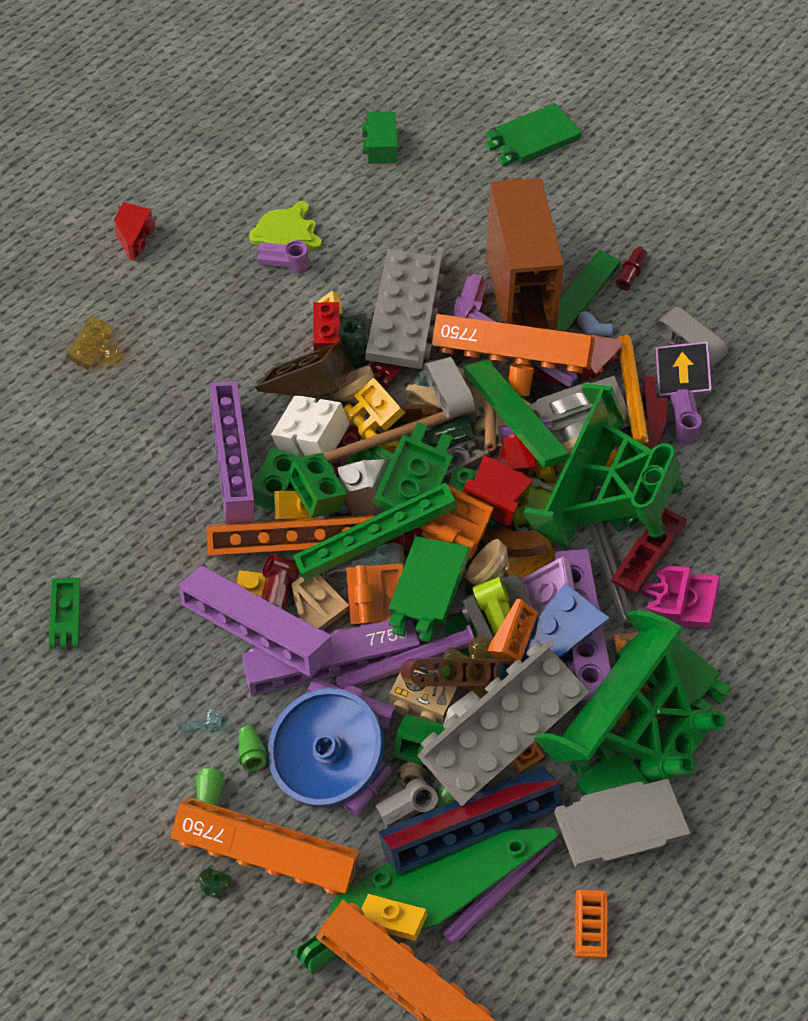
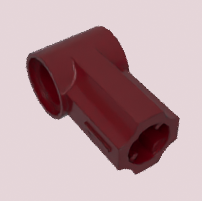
[261,553,299,610]

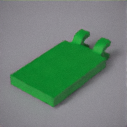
[485,103,582,166]
[372,422,453,510]
[388,536,470,642]
[615,633,731,713]
[570,744,649,856]

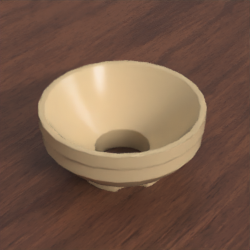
[331,366,374,404]
[466,539,509,586]

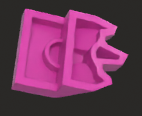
[641,566,720,629]

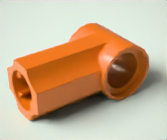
[508,364,535,396]

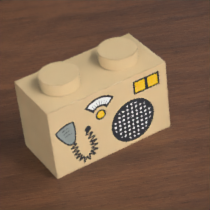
[389,670,457,724]

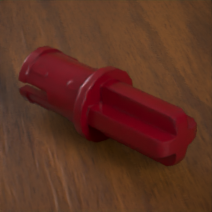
[615,246,648,291]

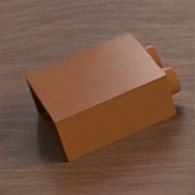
[486,178,564,331]

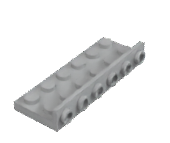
[365,247,447,369]
[417,639,589,806]

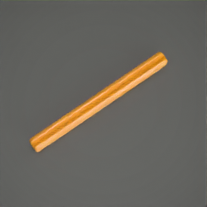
[617,334,649,445]

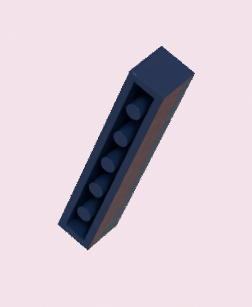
[378,766,563,875]

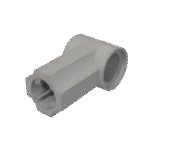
[375,778,438,828]

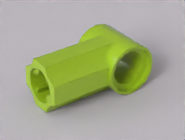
[473,577,519,636]

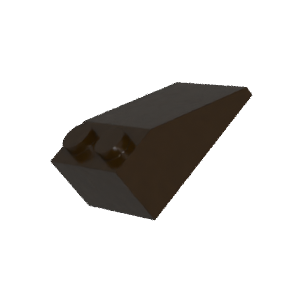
[255,342,352,398]

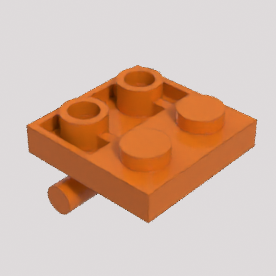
[420,485,495,559]
[346,563,403,625]

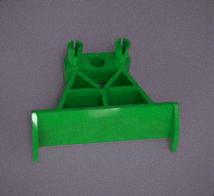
[523,383,684,549]
[534,611,726,781]

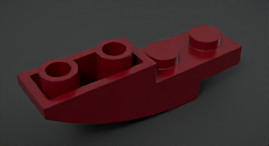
[629,376,667,450]

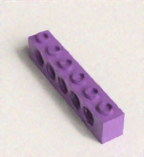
[210,381,254,524]
[553,549,611,714]

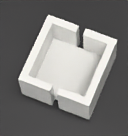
[271,396,350,457]

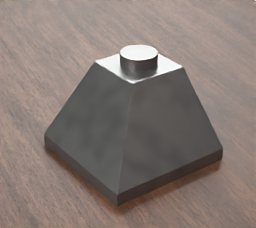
[338,459,391,516]

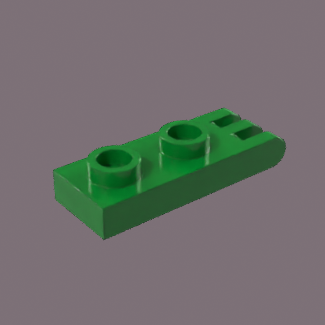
[49,578,81,649]

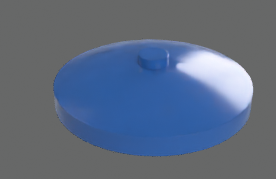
[268,688,385,808]

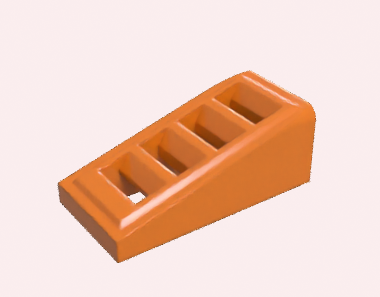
[487,599,539,662]
[574,890,607,959]

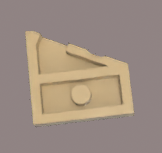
[291,575,349,630]

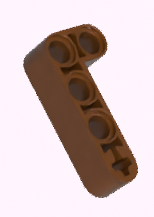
[400,658,514,697]

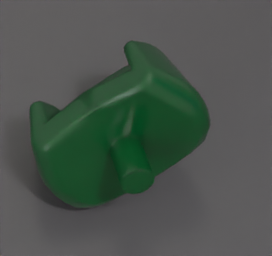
[198,868,231,898]

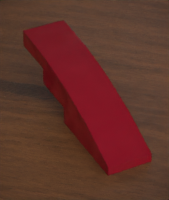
[611,508,687,595]

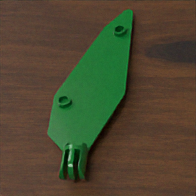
[294,828,557,976]

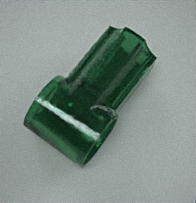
[339,318,370,368]
[423,415,476,450]

